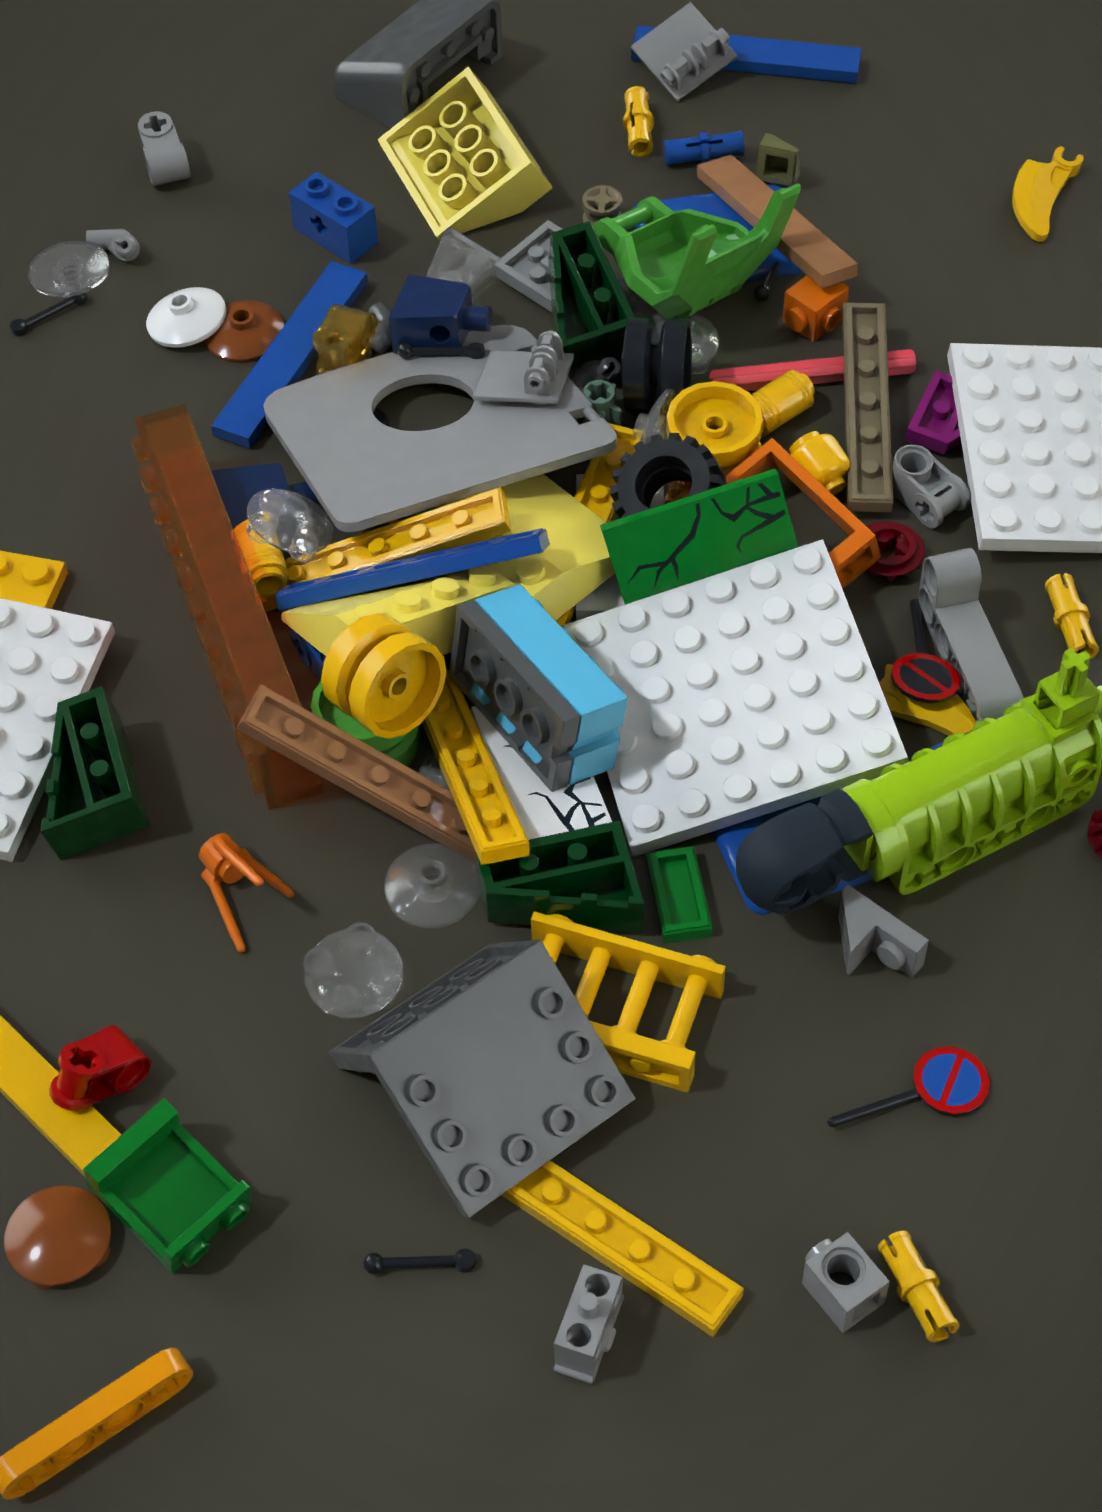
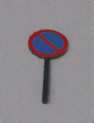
[827,1046,990,1127]

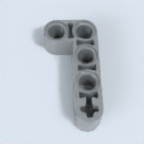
[919,548,1024,723]

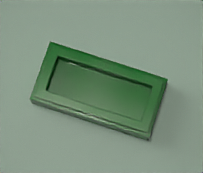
[646,846,712,944]

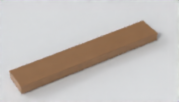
[697,154,858,288]
[236,684,476,863]

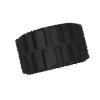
[610,432,728,519]

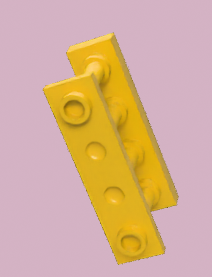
[531,911,726,1093]

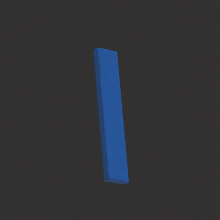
[631,25,862,83]
[211,261,368,449]
[275,528,550,611]

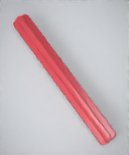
[708,349,916,391]

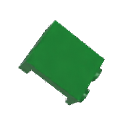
[83,1098,251,1274]

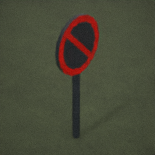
[891,599,960,703]

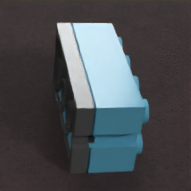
[448,584,628,792]

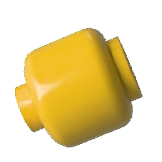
[789,431,850,496]

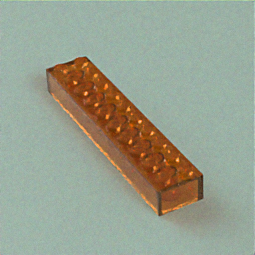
[131,404,323,810]

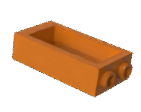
[725,438,881,589]

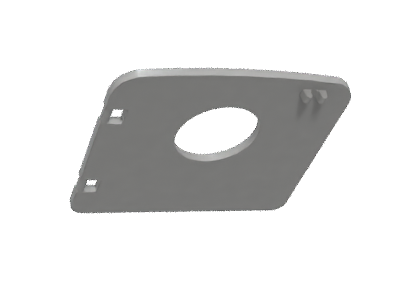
[263,325,617,532]

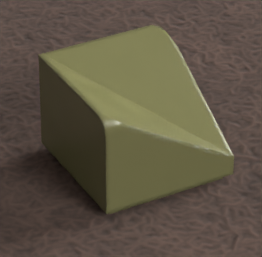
[756,133,800,187]

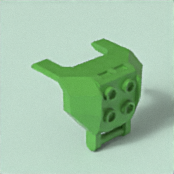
[593,183,801,319]

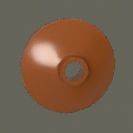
[204,300,284,363]

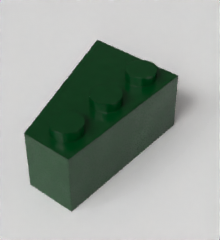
[548,221,635,369]
[40,686,150,860]
[475,821,644,933]

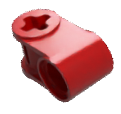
[49,1025,152,1111]

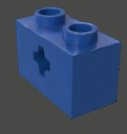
[288,171,378,264]

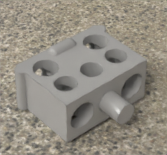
[553,1264,624,1384]

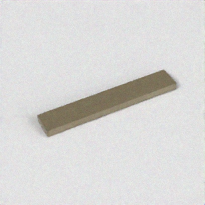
[842,302,893,512]

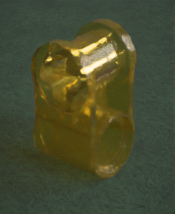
[312,304,377,375]

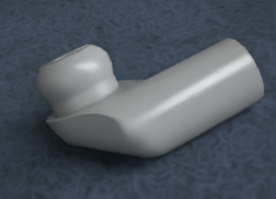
[86,229,140,262]

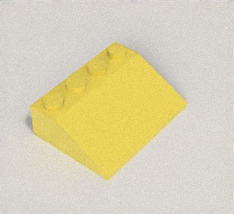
[377,67,553,241]
[418,474,615,621]
[281,565,515,656]

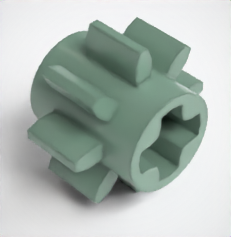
[578,380,626,426]

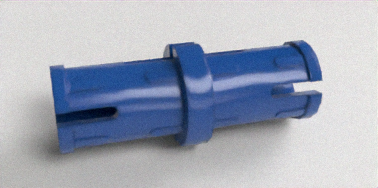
[664,130,745,166]

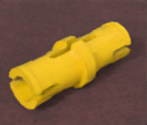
[623,86,654,158]
[1045,573,1099,659]
[878,1231,960,1343]

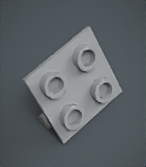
[631,2,737,102]
[473,331,574,405]

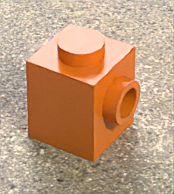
[783,275,849,342]

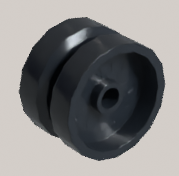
[621,317,692,412]

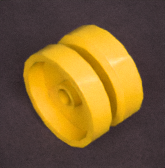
[666,381,763,489]
[321,613,447,739]

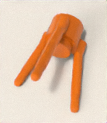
[199,833,294,953]

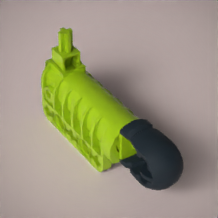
[736,648,1102,914]

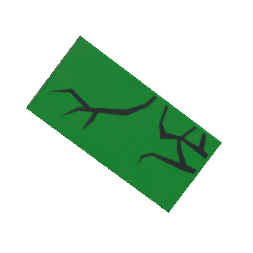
[600,469,798,604]

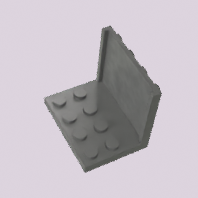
[329,940,636,1218]

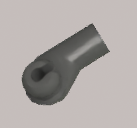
[368,302,393,354]

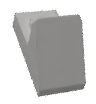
[838,885,929,978]

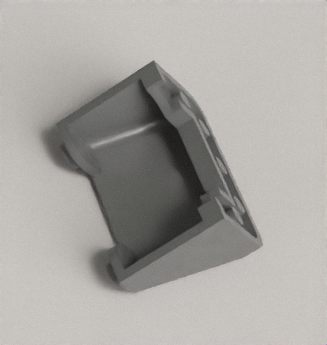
[334,0,503,128]

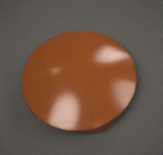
[4,1186,111,1290]

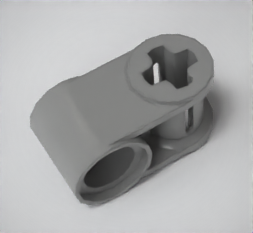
[138,111,191,187]
[892,444,971,529]

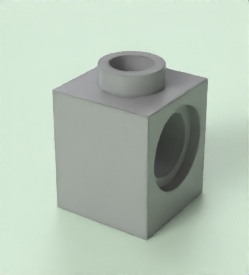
[802,1232,890,1333]

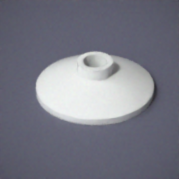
[146,287,227,348]

